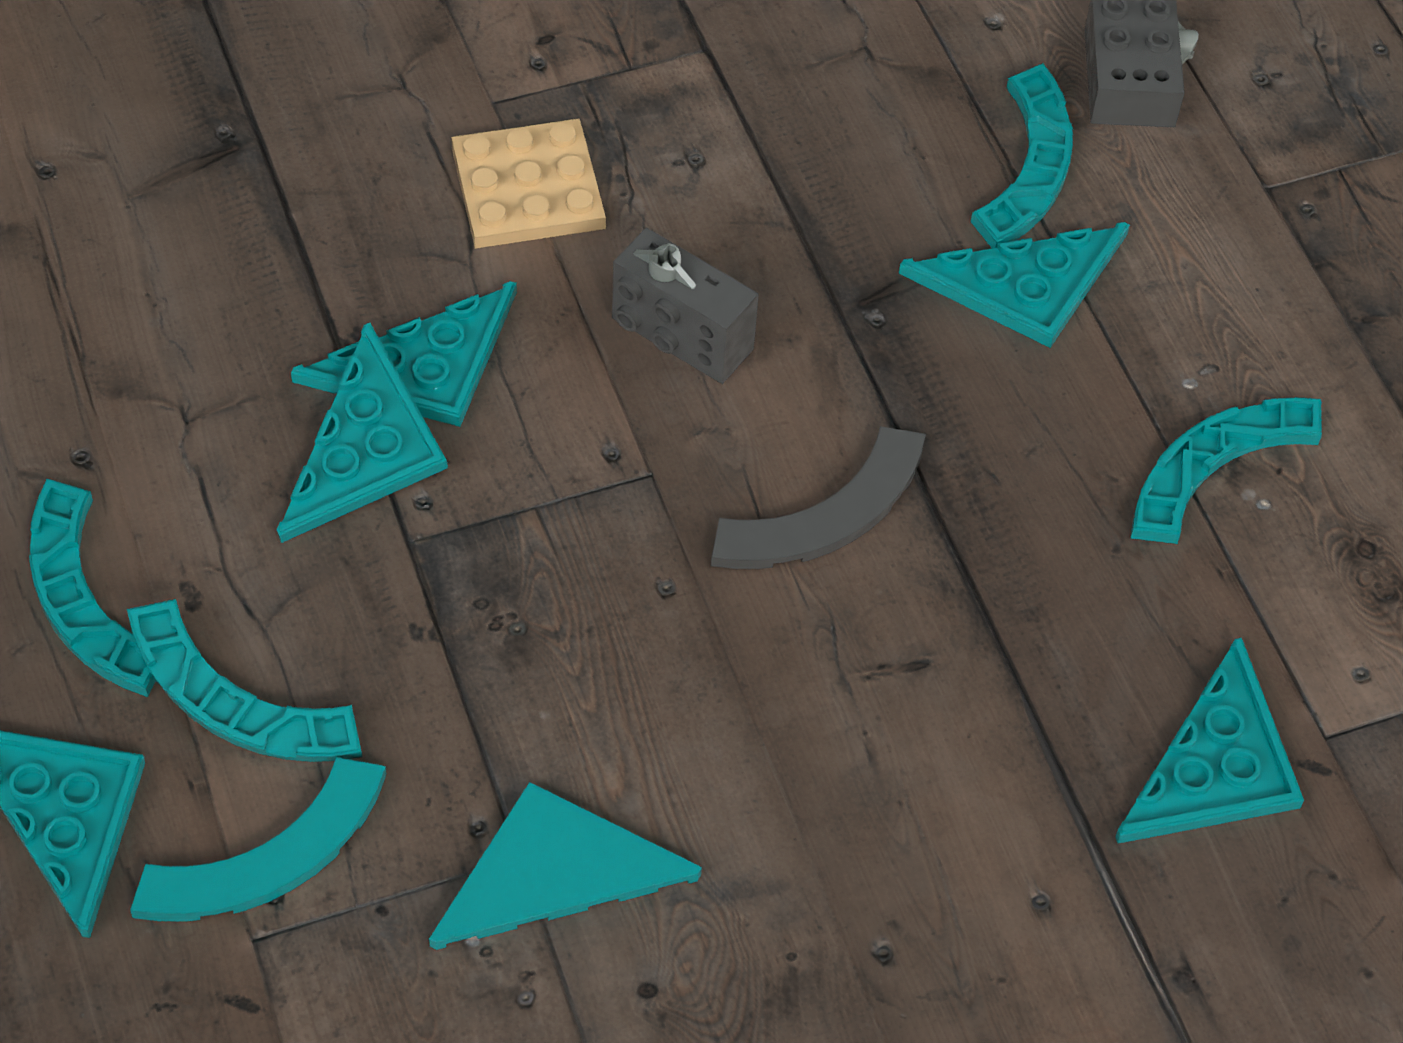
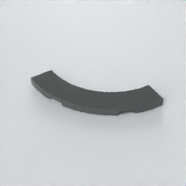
[711,426,926,569]

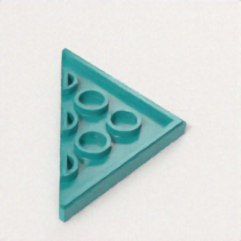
[899,222,1130,348]
[291,281,517,427]
[277,323,448,543]
[1115,638,1304,844]
[0,730,145,938]
[429,782,702,950]

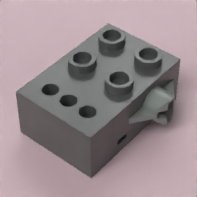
[1084,0,1199,128]
[612,227,759,384]

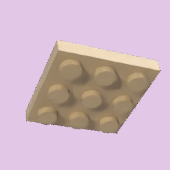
[451,119,606,248]

